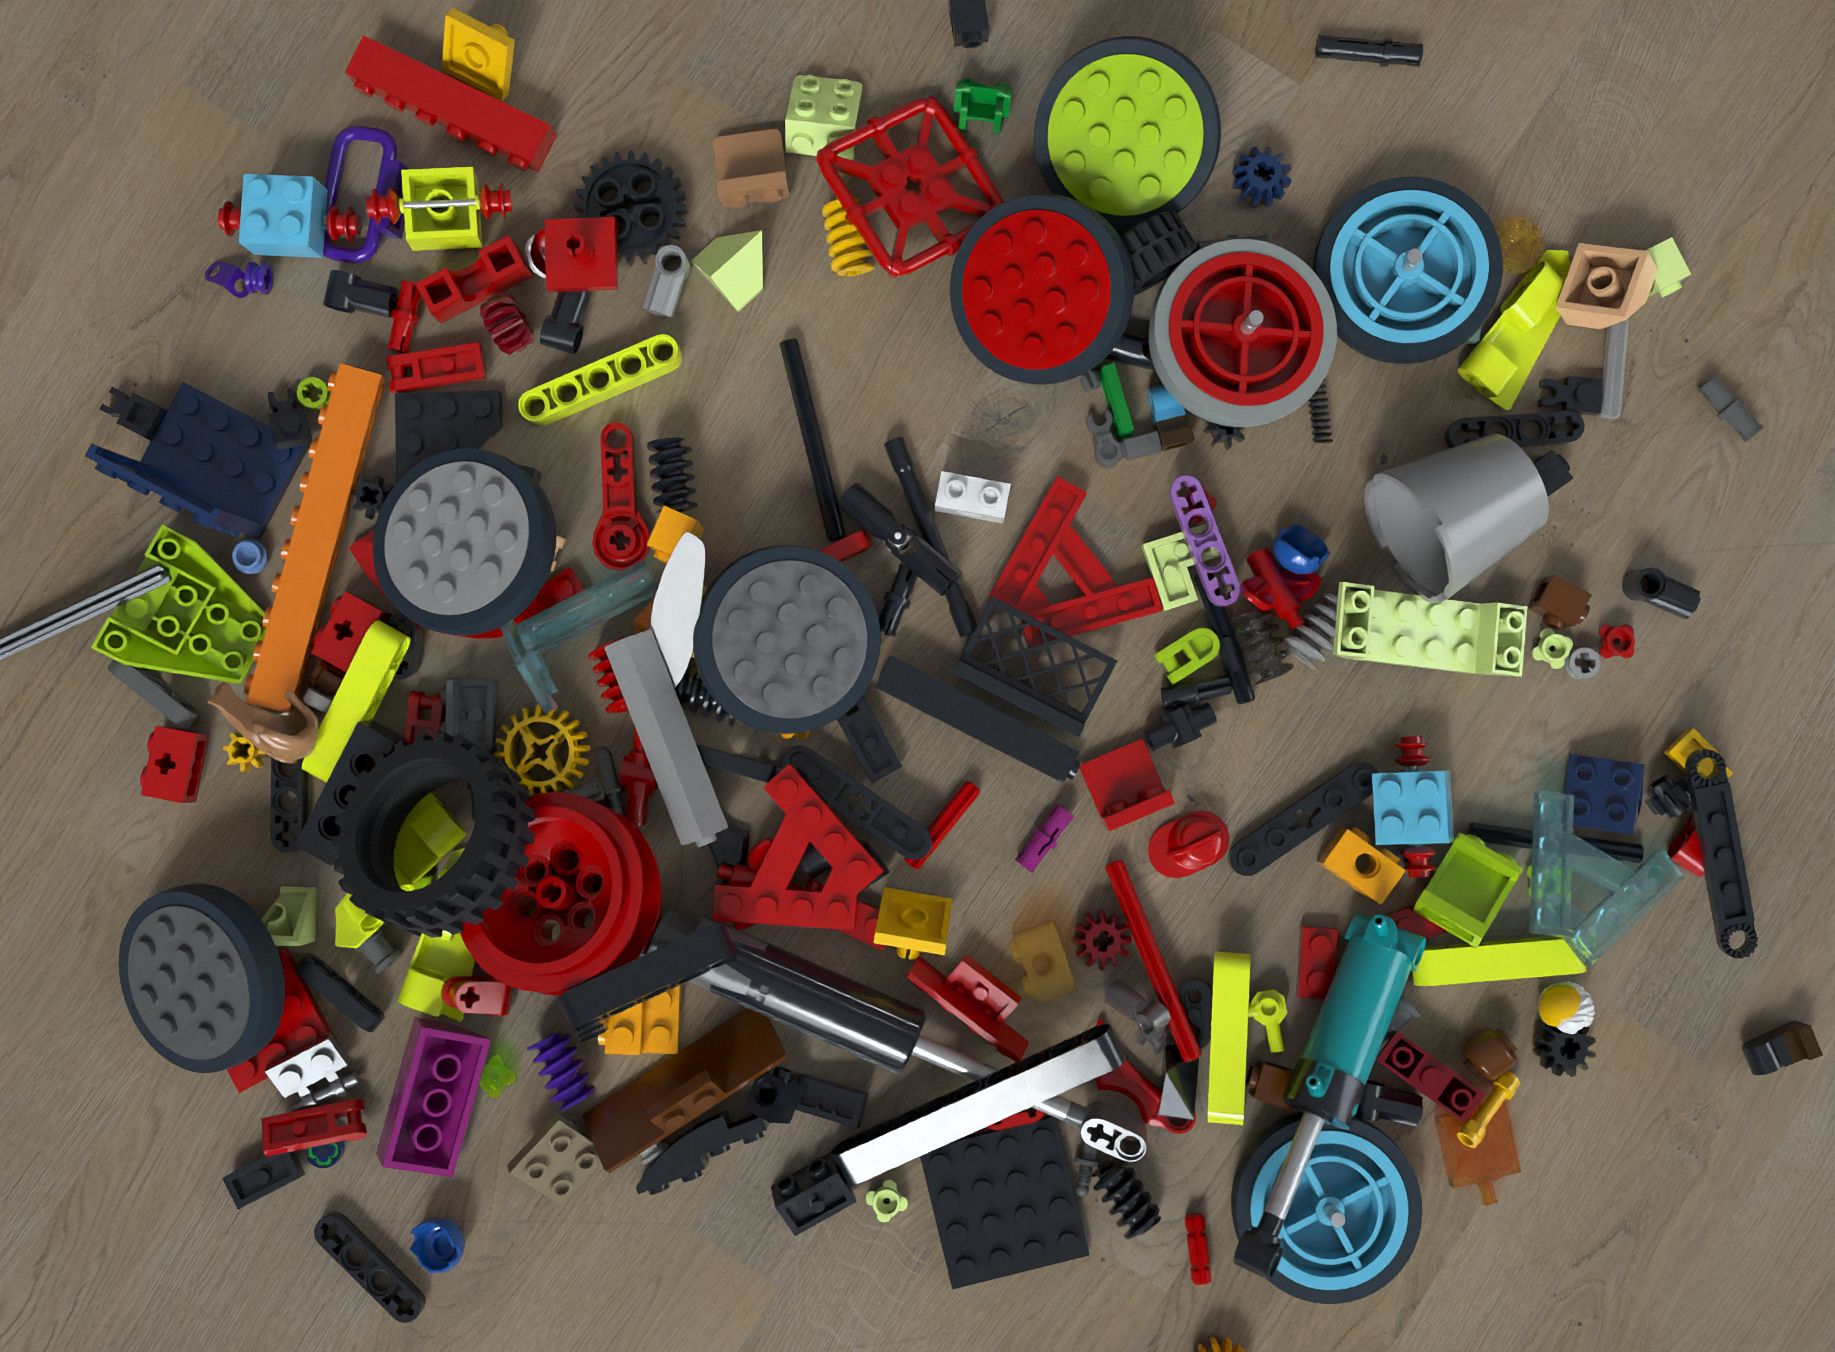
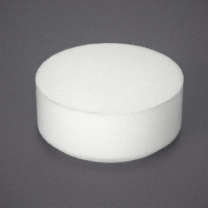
[303,688,334,713]

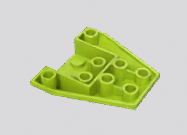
[91,524,267,684]

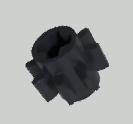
[1203,423,1246,450]
[351,476,394,520]
[1645,774,1691,818]

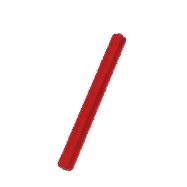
[1105,860,1202,1062]

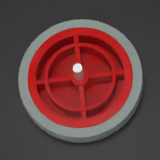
[1149,239,1337,427]

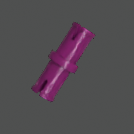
[1015,804,1075,873]

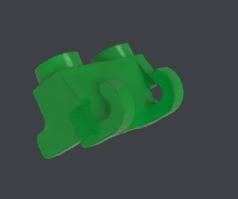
[954,78,1012,134]

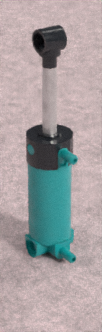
[1234,913,1426,1280]

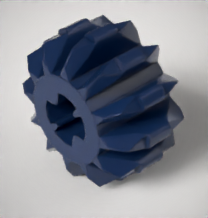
[1232,146,1291,207]

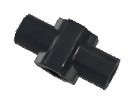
[1144,702,1217,751]

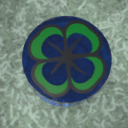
[306,1141,345,1168]

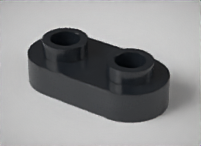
[1178,978,1213,1049]

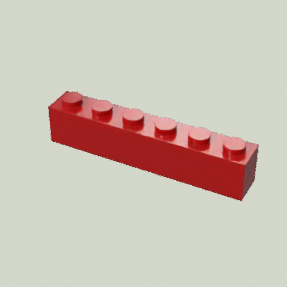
[345,35,557,172]

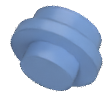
[232,539,269,574]

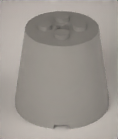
[1364,434,1549,603]

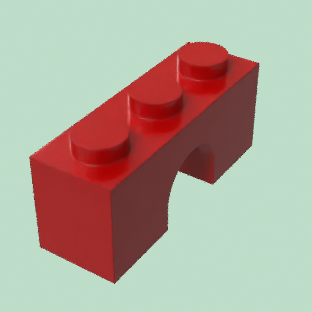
[415,235,533,324]

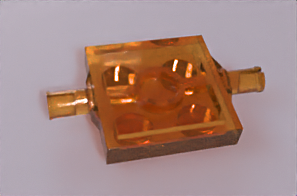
[1434,1083,1521,1205]

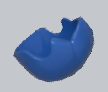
[1272,524,1330,574]
[410,1217,465,1273]

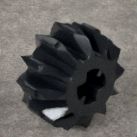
[1532,1022,1596,1077]

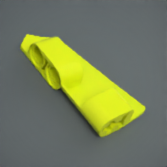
[1458,250,1571,410]
[335,792,468,948]
[397,847,475,1022]

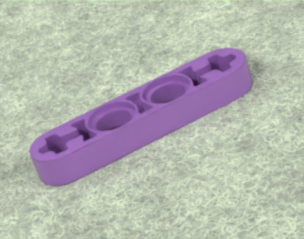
[1168,475,1240,607]

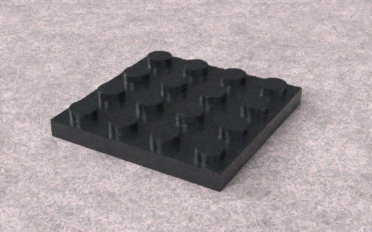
[920,1115,1090,1290]

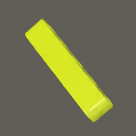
[518,334,683,427]
[302,620,411,783]
[1412,935,1587,986]
[1208,951,1251,1125]

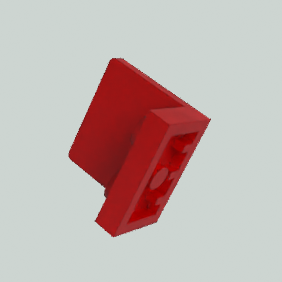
[1079,739,1175,831]

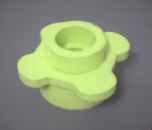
[1531,628,1573,669]
[866,1179,908,1222]

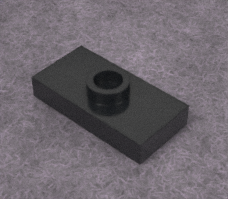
[795,1073,869,1128]

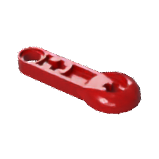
[592,422,650,571]

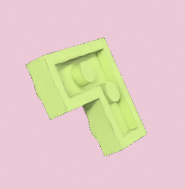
[1141,524,1220,612]

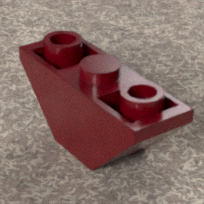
[1375,1030,1485,1124]

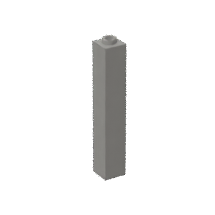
[604,629,728,847]

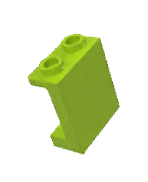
[1413,833,1523,948]

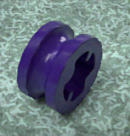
[245,262,273,295]

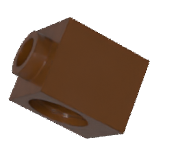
[1246,1059,1295,1111]

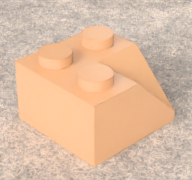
[1556,243,1658,329]

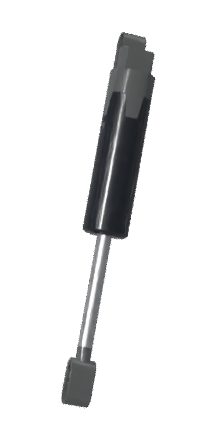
[640,909,1147,1162]

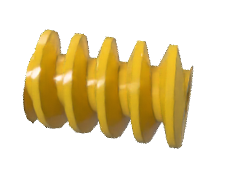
[822,198,875,277]

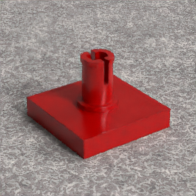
[545,217,619,292]

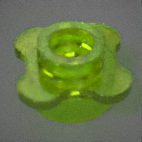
[479,1055,517,1098]

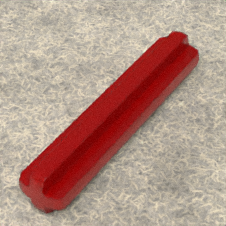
[904,781,980,870]

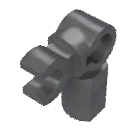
[1086,410,1162,469]
[1104,980,1171,1056]

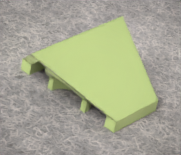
[691,230,763,312]
[261,886,317,946]

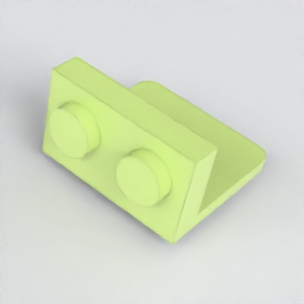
[785,75,862,160]

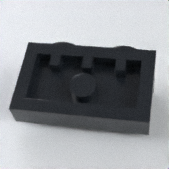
[771,1153,857,1236]

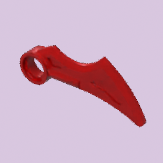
[1095,1019,1196,1134]

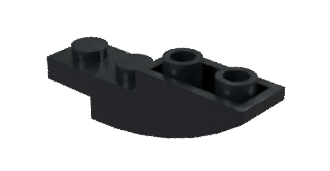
[636,1110,770,1195]

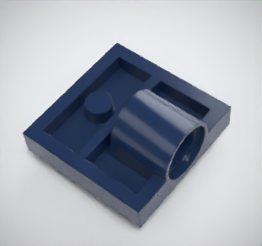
[1560,754,1645,835]

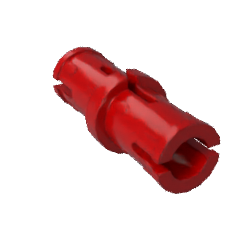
[386,280,421,354]

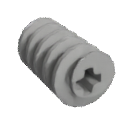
[1285,593,1338,670]

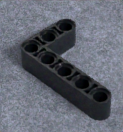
[558,922,739,1042]

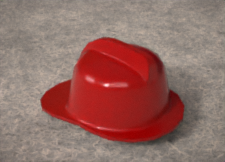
[1148,811,1230,878]

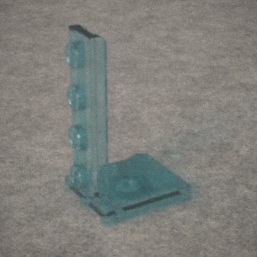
[500,560,658,714]

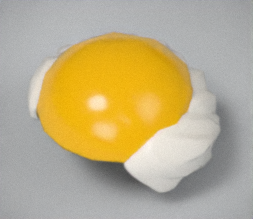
[1538,981,1595,1034]

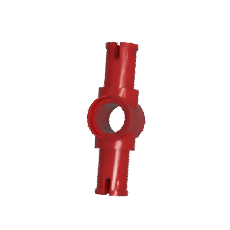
[620,728,658,827]

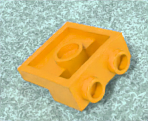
[598,984,682,1055]

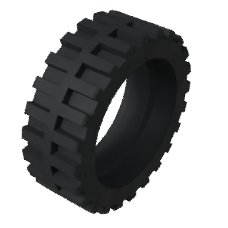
[332,732,535,938]

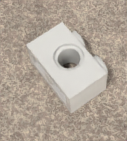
[935,471,1011,524]

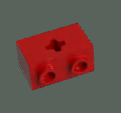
[311,591,392,672]
[140,726,210,803]

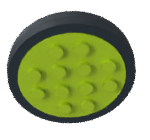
[1034,36,1221,230]

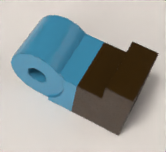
[1147,384,1195,451]

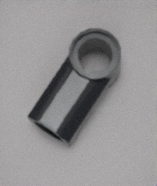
[323,270,398,318]
[540,291,592,354]
[1622,568,1701,619]
[1355,1080,1423,1127]

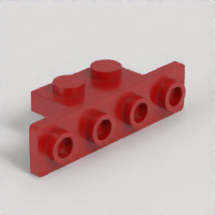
[906,954,1029,1062]

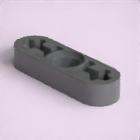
[107,659,200,729]

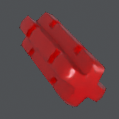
[1185,1213,1212,1285]

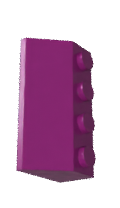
[376,1017,491,1177]

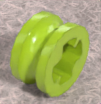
[297,377,331,411]

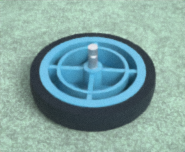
[1313,177,1503,364]
[1231,1113,1422,1304]

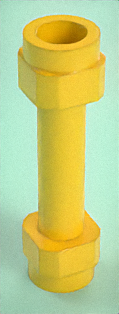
[1457,1071,1520,1148]

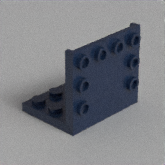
[85,382,309,539]

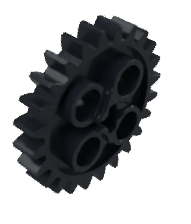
[574,150,688,266]

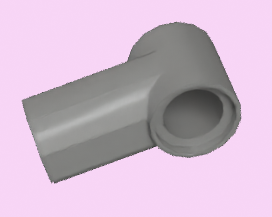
[643,245,692,319]

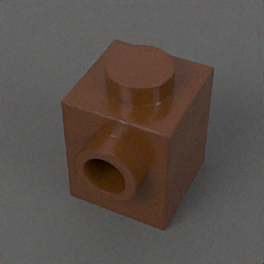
[1527,575,1592,630]

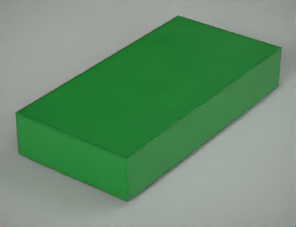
[1099,363,1134,439]

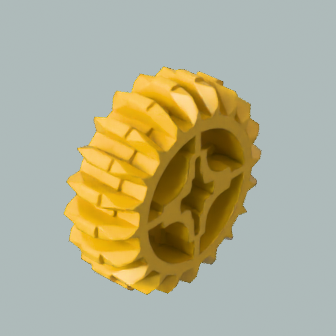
[494,704,591,796]

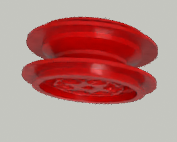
[460,792,662,996]

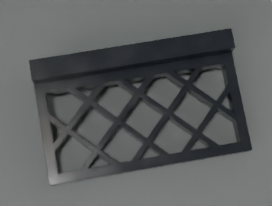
[953,596,1117,737]

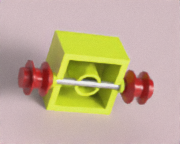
[366,167,513,251]

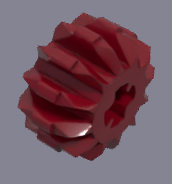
[480,292,534,355]
[1071,909,1132,970]

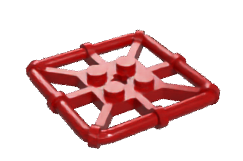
[815,95,1004,278]

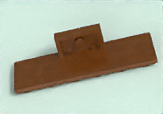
[583,1008,788,1173]

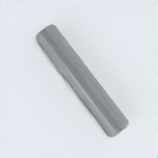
[1599,319,1629,419]

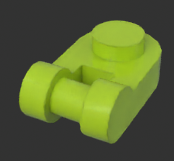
[1154,628,1220,685]

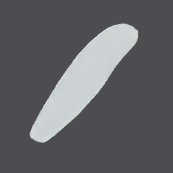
[650,532,705,688]

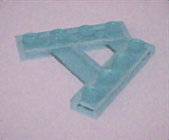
[1530,790,1685,966]

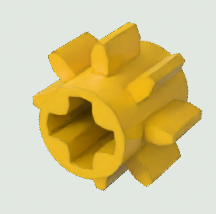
[223,733,266,772]

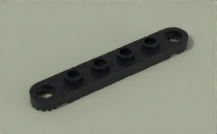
[1685,749,1758,959]

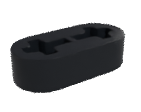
[387,613,423,680]

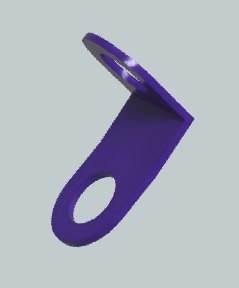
[205,261,249,298]

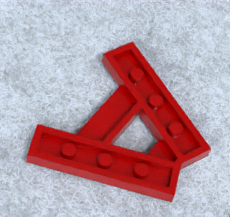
[988,476,1163,648]
[713,763,884,930]

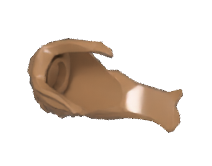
[207,682,319,764]

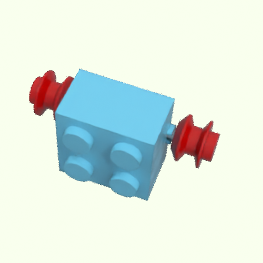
[217,174,362,258]
[1372,736,1454,878]

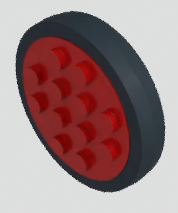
[950,194,1134,385]

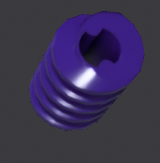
[526,1032,596,1112]

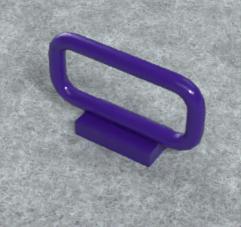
[323,126,409,263]

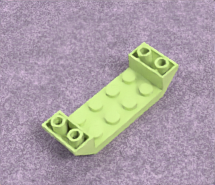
[1333,582,1528,677]

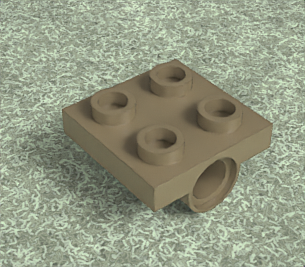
[507,1113,601,1206]

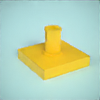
[442,8,515,101]
[874,887,953,960]

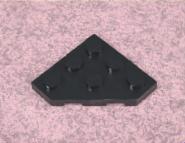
[395,390,502,483]

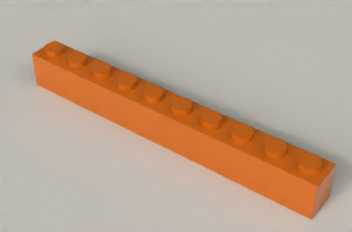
[244,363,386,713]

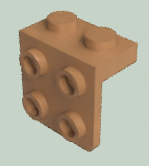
[713,129,790,208]

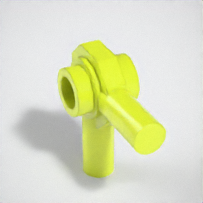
[1248,989,1288,1053]

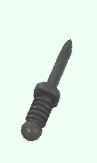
[596,747,625,817]
[1074,1124,1101,1197]

